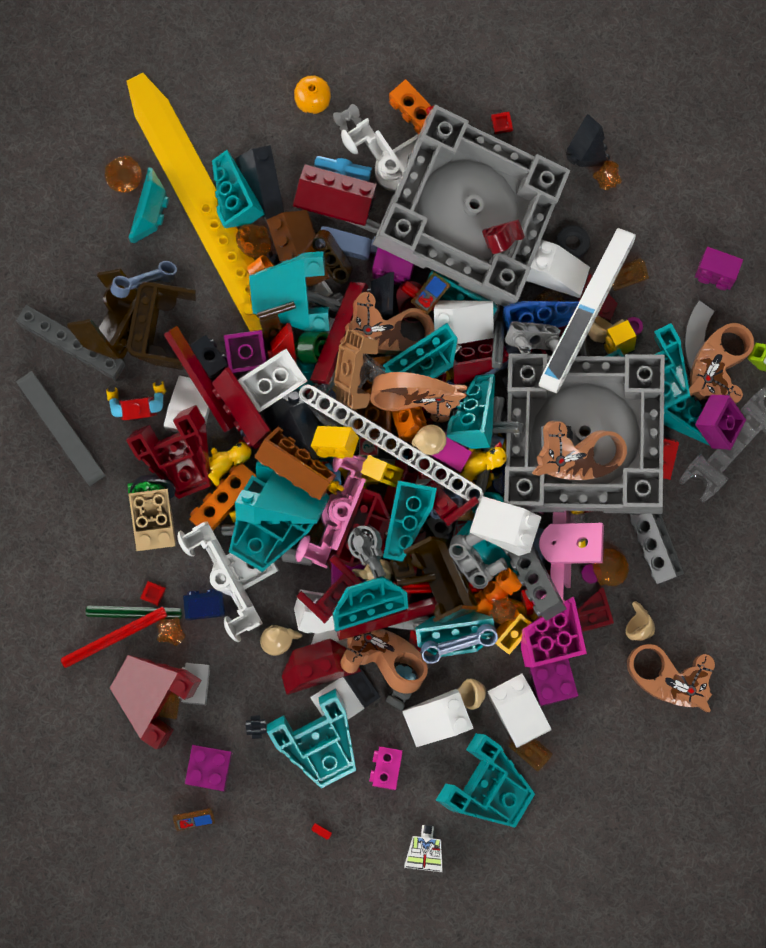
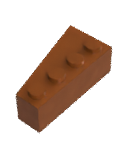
[254,426,336,500]

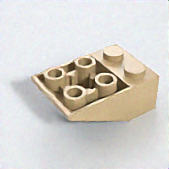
[129,489,176,551]

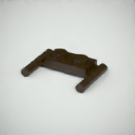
[257,301,296,350]
[384,526,436,587]

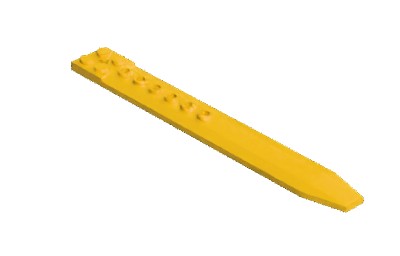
[127,73,285,335]

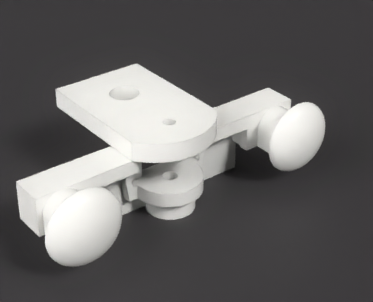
[341,118,419,192]
[178,522,279,642]

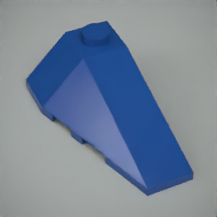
[502,301,579,334]

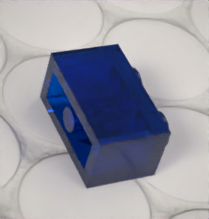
[183,589,225,621]

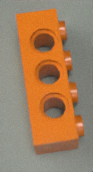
[389,79,431,134]
[391,406,427,444]
[189,463,256,531]

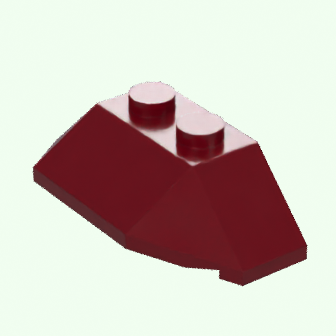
[336,488,391,567]
[282,639,361,695]

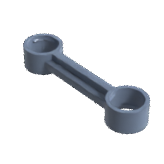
[110,261,177,298]
[421,624,498,664]

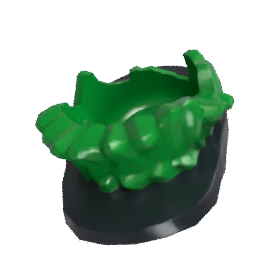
[127,474,176,499]

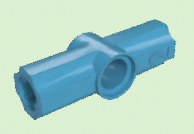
[314,156,372,182]

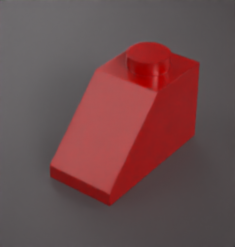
[267,323,297,364]

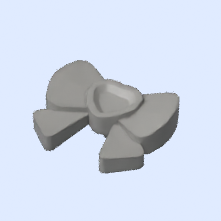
[333,104,361,132]

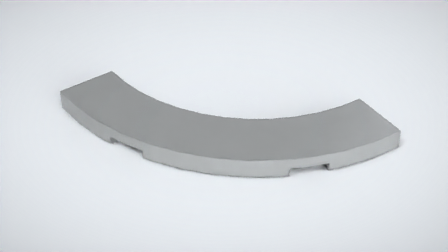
[684,300,715,372]

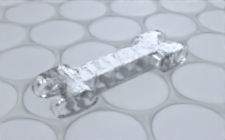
[679,386,766,503]

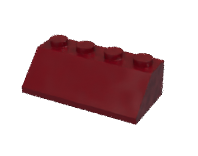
[293,164,377,226]
[212,367,272,450]

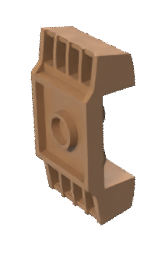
[334,328,378,409]

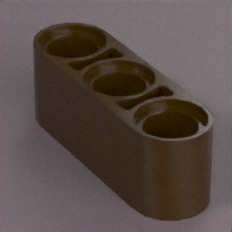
[312,230,353,284]

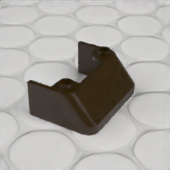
[67,268,137,360]
[127,282,196,370]
[403,536,478,623]

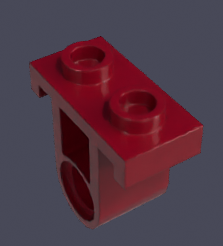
[482,219,525,254]

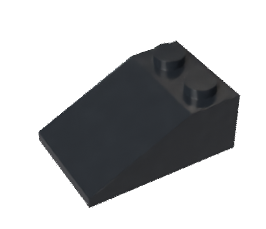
[367,272,394,319]

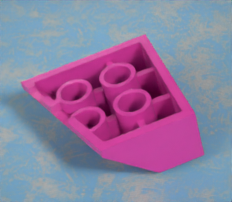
[521,596,587,667]

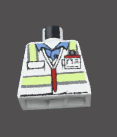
[404,825,442,872]

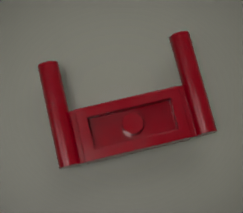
[425,470,479,526]
[296,555,362,624]

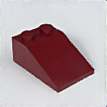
[448,338,509,384]

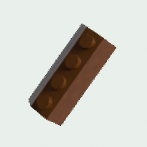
[267,210,330,288]

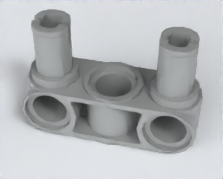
[505,322,560,355]
[449,533,508,589]

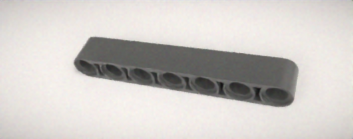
[16,371,105,487]

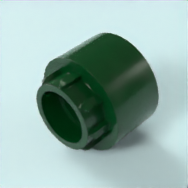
[295,331,328,364]

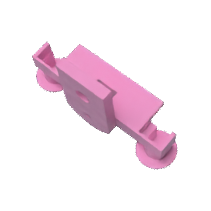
[295,455,366,569]
[532,511,604,605]

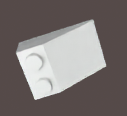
[526,239,590,298]
[434,300,494,344]
[238,349,307,412]
[164,375,210,433]
[470,496,541,556]
[294,590,334,633]
[488,674,551,748]
[402,689,473,747]

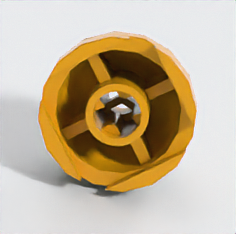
[294,76,331,114]

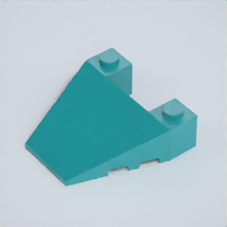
[249,251,330,332]
[604,323,690,410]
[235,460,330,524]
[229,475,314,572]
[267,688,356,788]
[436,733,535,828]

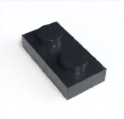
[343,668,380,708]

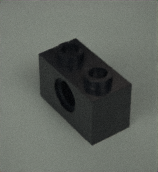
[189,335,228,381]

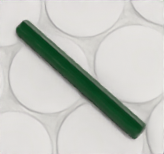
[86,606,182,619]

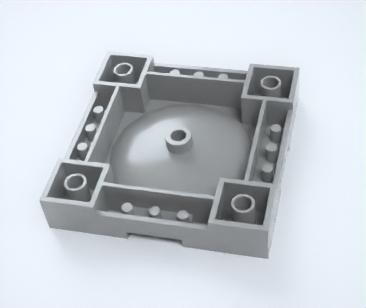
[372,105,570,307]
[504,354,665,514]

